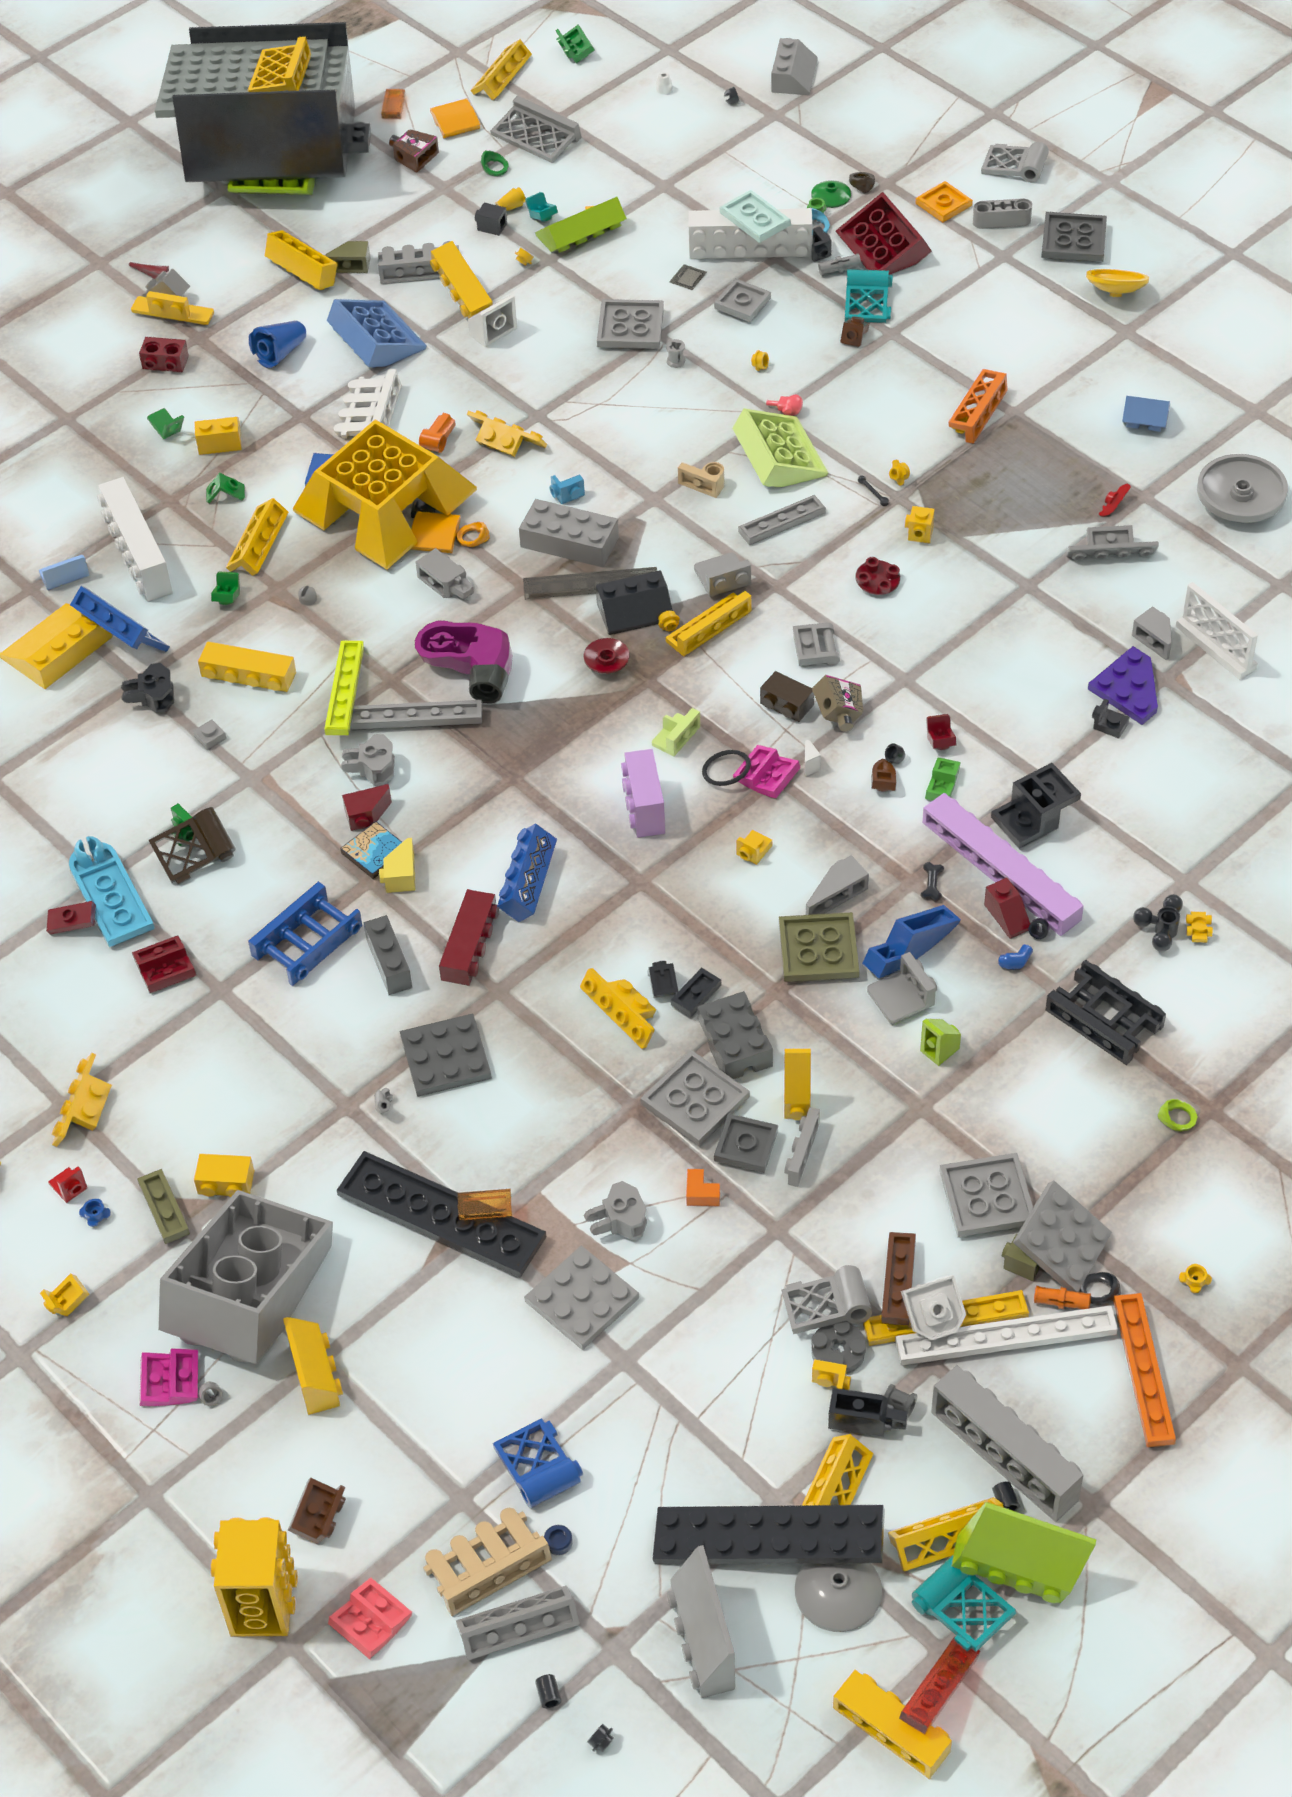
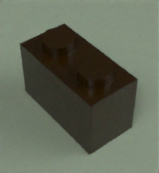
[760,671,814,722]

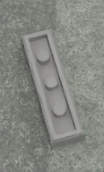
[738,494,826,545]

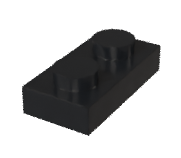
[671,967,722,1018]

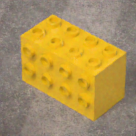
[211,1517,298,1637]

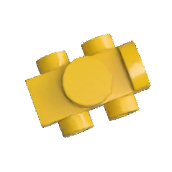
[1186,911,1213,943]

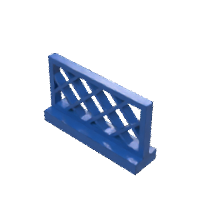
[70,586,170,652]

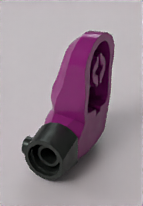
[414,620,513,704]

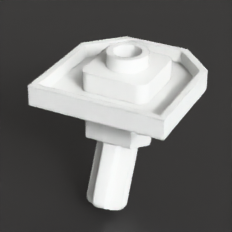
[901,1275,966,1340]

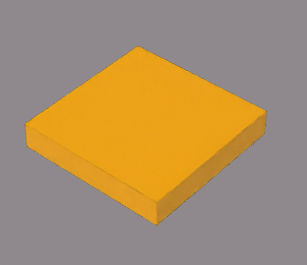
[915,181,973,223]

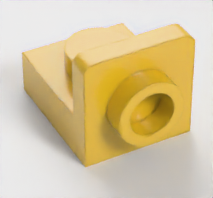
[736,830,773,865]
[812,1359,851,1390]

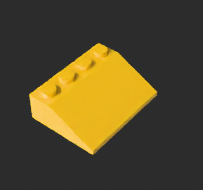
[0,603,112,689]

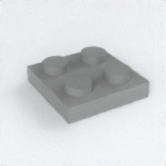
[714,278,771,322]

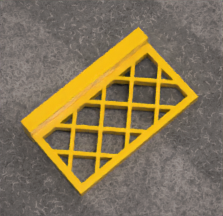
[248,37,311,92]

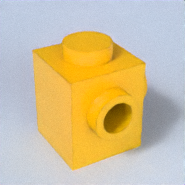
[905,506,935,543]

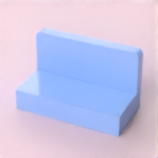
[39,555,89,590]

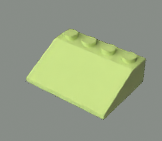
[732,408,828,488]

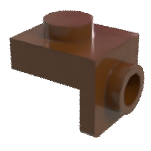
[840,316,870,347]

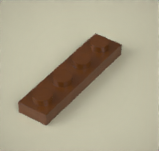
[881,1232,916,1326]

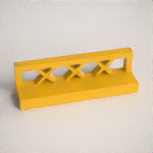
[470,39,532,100]
[226,498,289,576]
[665,591,752,657]
[802,1434,874,1505]
[888,1497,1003,1572]

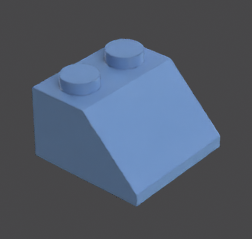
[1122,395,1170,432]

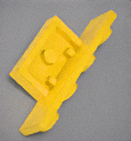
[131,291,214,325]
[466,410,547,457]
[580,968,656,1049]
[51,1052,112,1147]

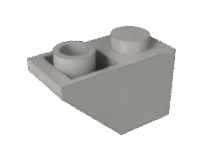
[142,268,190,297]

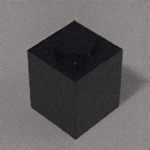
[474,202,507,236]

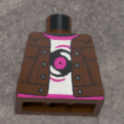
[389,130,439,173]

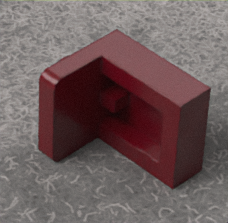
[926,714,957,750]

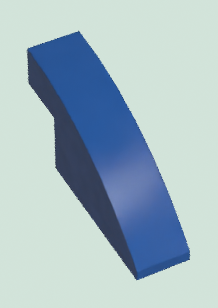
[862,905,961,979]

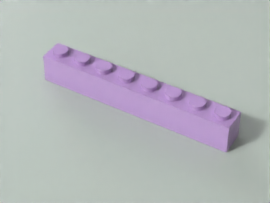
[922,793,1084,936]

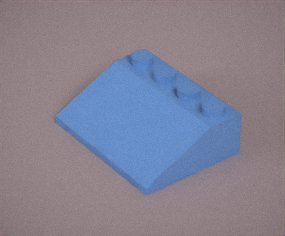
[326,299,427,368]

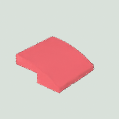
[328,1578,412,1659]

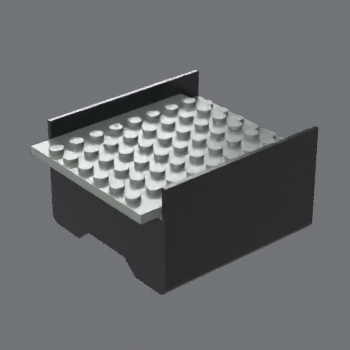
[155,22,371,183]

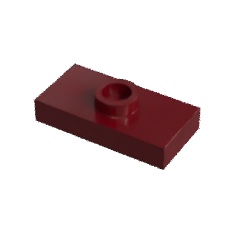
[46,901,96,935]

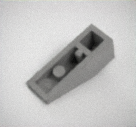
[806,855,869,915]

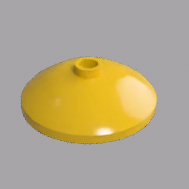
[1086,269,1149,297]

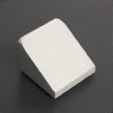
[805,740,821,776]

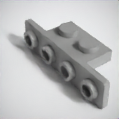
[1066,525,1159,560]

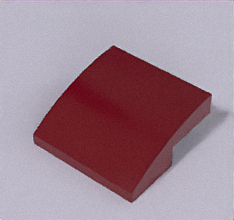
[132,935,197,993]

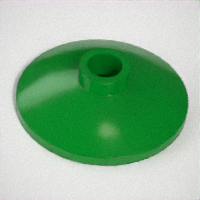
[811,180,851,208]

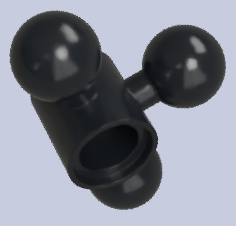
[1133,894,1183,952]

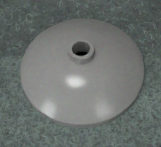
[795,1563,882,1632]

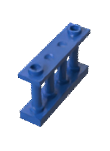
[248,881,363,986]

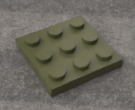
[779,912,860,982]

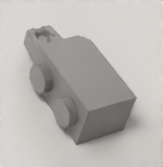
[415,548,474,599]

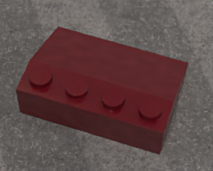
[836,192,932,275]

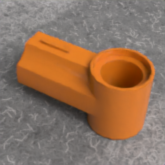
[419,413,456,453]

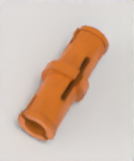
[1034,1286,1091,1310]

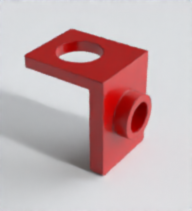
[48,1166,87,1203]

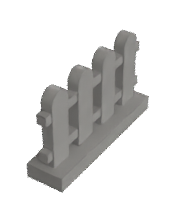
[378,241,459,284]

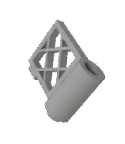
[981,142,1049,183]
[781,1265,872,1335]

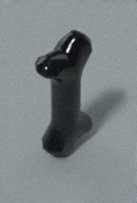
[920,862,944,901]

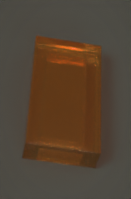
[381,89,406,119]
[458,1189,512,1220]

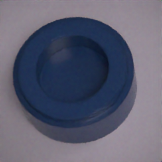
[544,1525,573,1555]

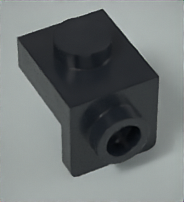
[811,226,832,262]

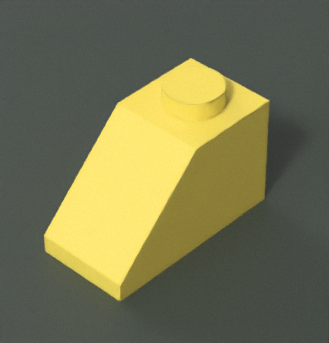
[379,838,415,893]

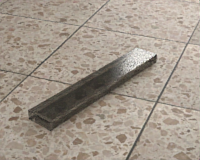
[523,567,657,600]

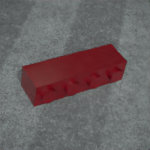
[439,889,499,986]

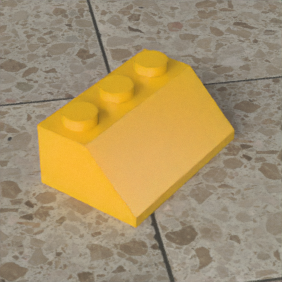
[283,1317,343,1415]

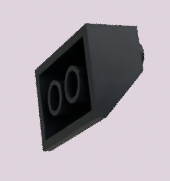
[596,570,673,635]

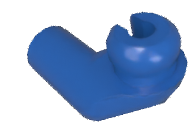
[998,944,1033,969]

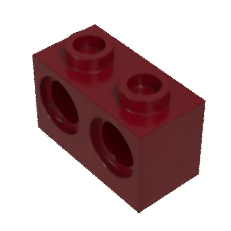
[139,336,189,373]

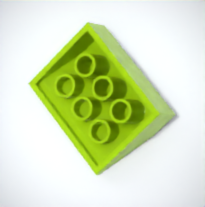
[952,1502,1097,1603]

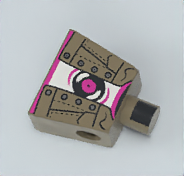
[812,675,863,732]

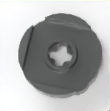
[811,1321,866,1374]

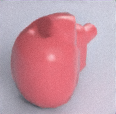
[766,394,803,416]

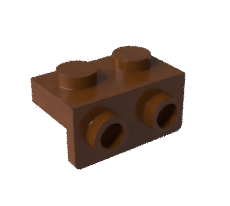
[287,1477,346,1545]

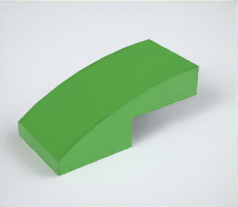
[925,757,961,801]

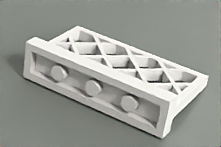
[1176,582,1258,680]

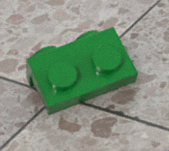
[555,24,595,64]

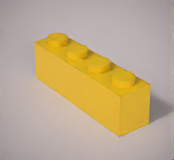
[264,230,337,290]
[430,241,493,319]
[198,641,296,692]
[833,1670,952,1780]

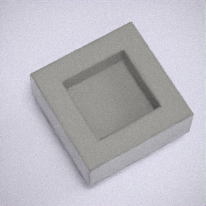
[193,719,226,750]

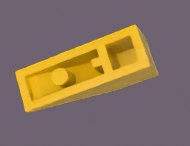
[784,1049,811,1120]

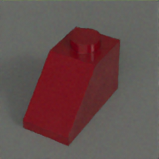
[342,784,392,831]
[984,877,1030,939]

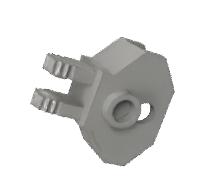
[341,734,395,786]
[583,1181,647,1240]

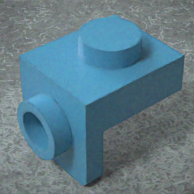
[549,474,585,504]

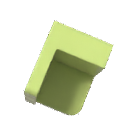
[652,708,700,756]

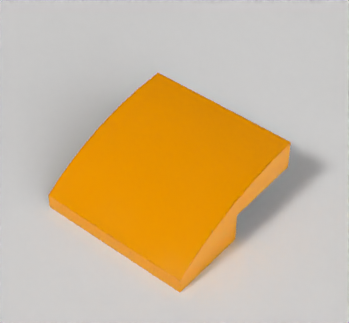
[430,98,480,139]
[410,511,461,553]

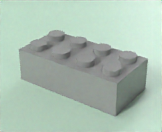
[519,499,619,568]

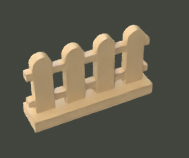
[423,1508,552,1616]

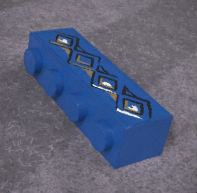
[497,823,557,922]

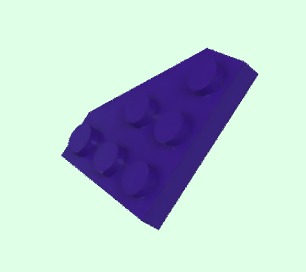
[1088,646,1158,725]

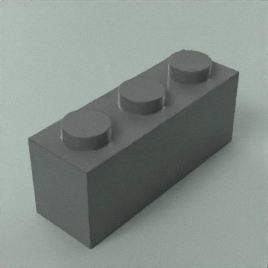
[363,915,412,995]

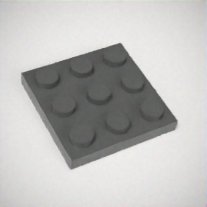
[1041,212,1107,262]
[400,1013,492,1097]

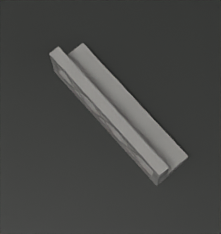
[456,1585,580,1660]

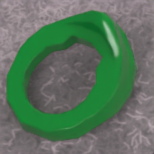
[481,150,509,176]

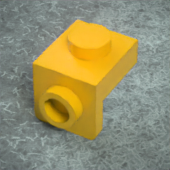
[40,1273,89,1317]

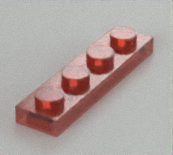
[899,1636,981,1734]

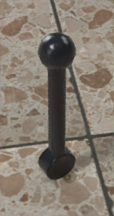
[858,475,889,506]

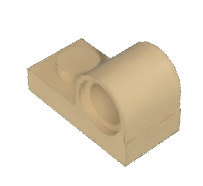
[678,462,724,498]

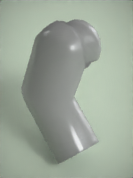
[374,1088,393,1113]

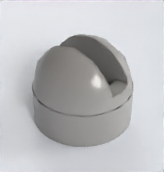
[298,586,317,605]
[199,1381,223,1406]

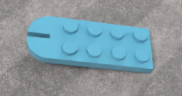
[69,836,155,947]

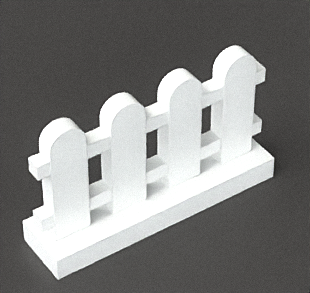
[334,369,401,439]

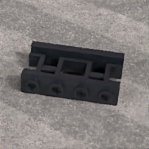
[1045,960,1166,1066]

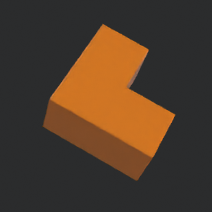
[686,1169,720,1206]

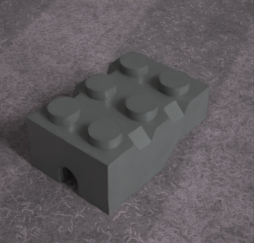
[697,991,773,1080]

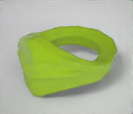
[1158,1099,1198,1132]

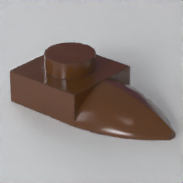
[871,759,897,792]

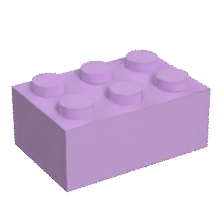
[621,749,665,838]

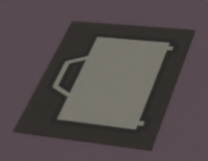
[669,264,707,290]

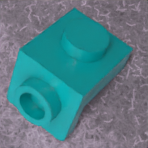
[525,192,558,222]

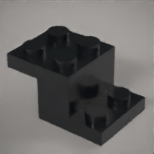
[991,763,1081,849]

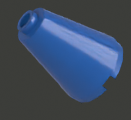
[249,320,306,368]

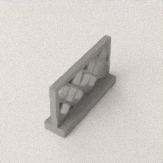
[490,96,582,163]

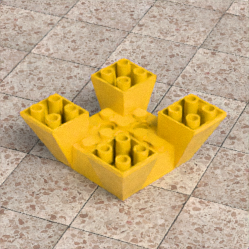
[292,419,477,570]

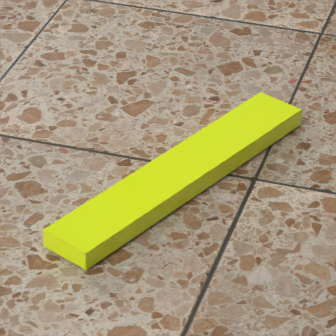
[324,641,364,735]

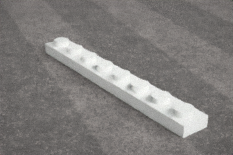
[895,1306,1118,1365]

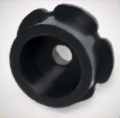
[587,1724,614,1752]

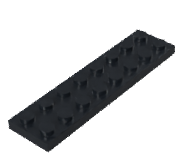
[336,1151,547,1278]
[652,1505,885,1564]

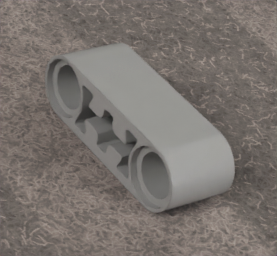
[973,198,1033,229]

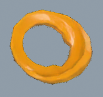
[456,522,490,547]

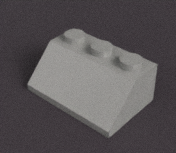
[771,38,818,96]

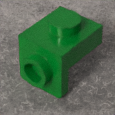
[211,571,240,605]

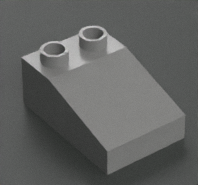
[158,1190,333,1364]

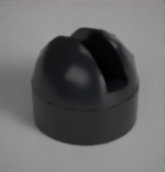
[724,87,740,104]
[884,743,905,763]
[1028,918,1050,939]

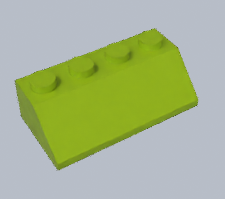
[228,178,315,195]
[535,196,627,253]

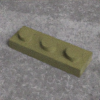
[137,1169,190,1244]

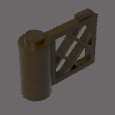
[148,807,236,885]

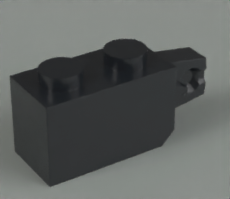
[828,1388,908,1437]

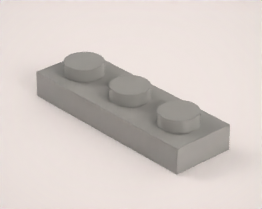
[784,1107,820,1187]

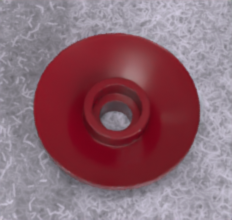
[583,638,630,674]

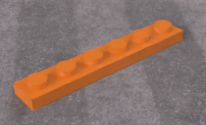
[1113,1293,1176,1447]

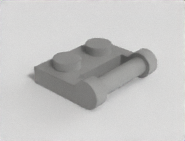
[793,623,840,666]

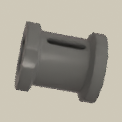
[884,1384,917,1417]

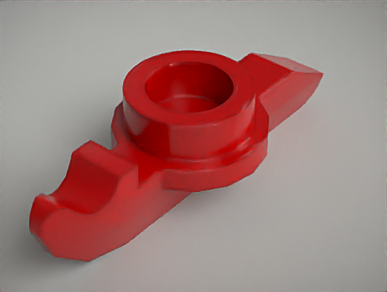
[1099,483,1131,516]

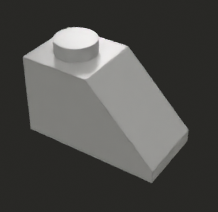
[1132,606,1172,660]

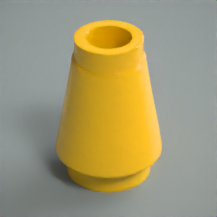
[495,187,526,211]

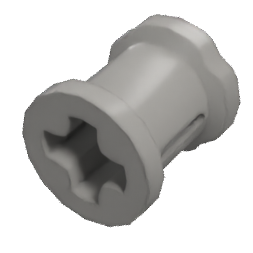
[666,339,685,368]

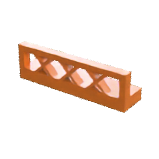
[948,369,1008,444]

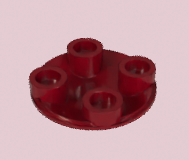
[855,557,900,595]

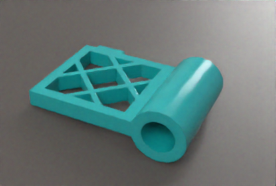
[845,269,893,323]
[911,1555,1016,1652]

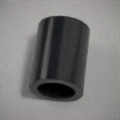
[992,1481,1020,1511]
[535,1674,562,1708]

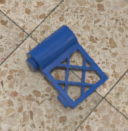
[492,1418,583,1508]

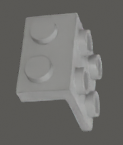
[694,552,751,597]
[867,952,937,1024]

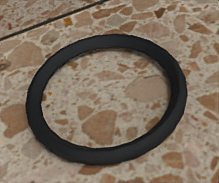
[702,750,751,786]

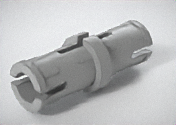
[818,254,861,276]

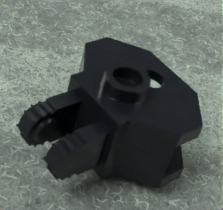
[121,663,174,713]

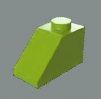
[920,1018,961,1066]

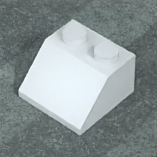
[468,295,518,347]

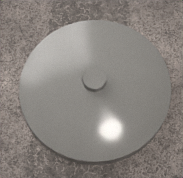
[1197,454,1288,523]

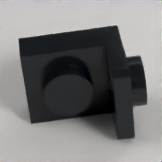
[1092,699,1130,739]
[647,961,678,998]

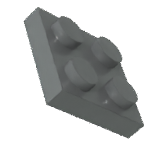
[714,1113,778,1173]

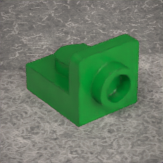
[170,803,194,846]

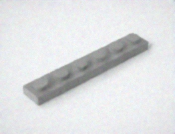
[350,700,482,730]

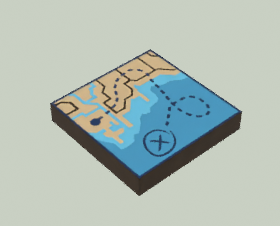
[340,821,402,879]

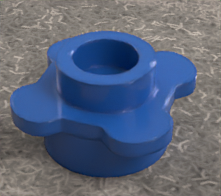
[79,1199,111,1227]

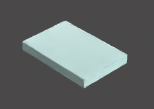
[720,190,791,243]

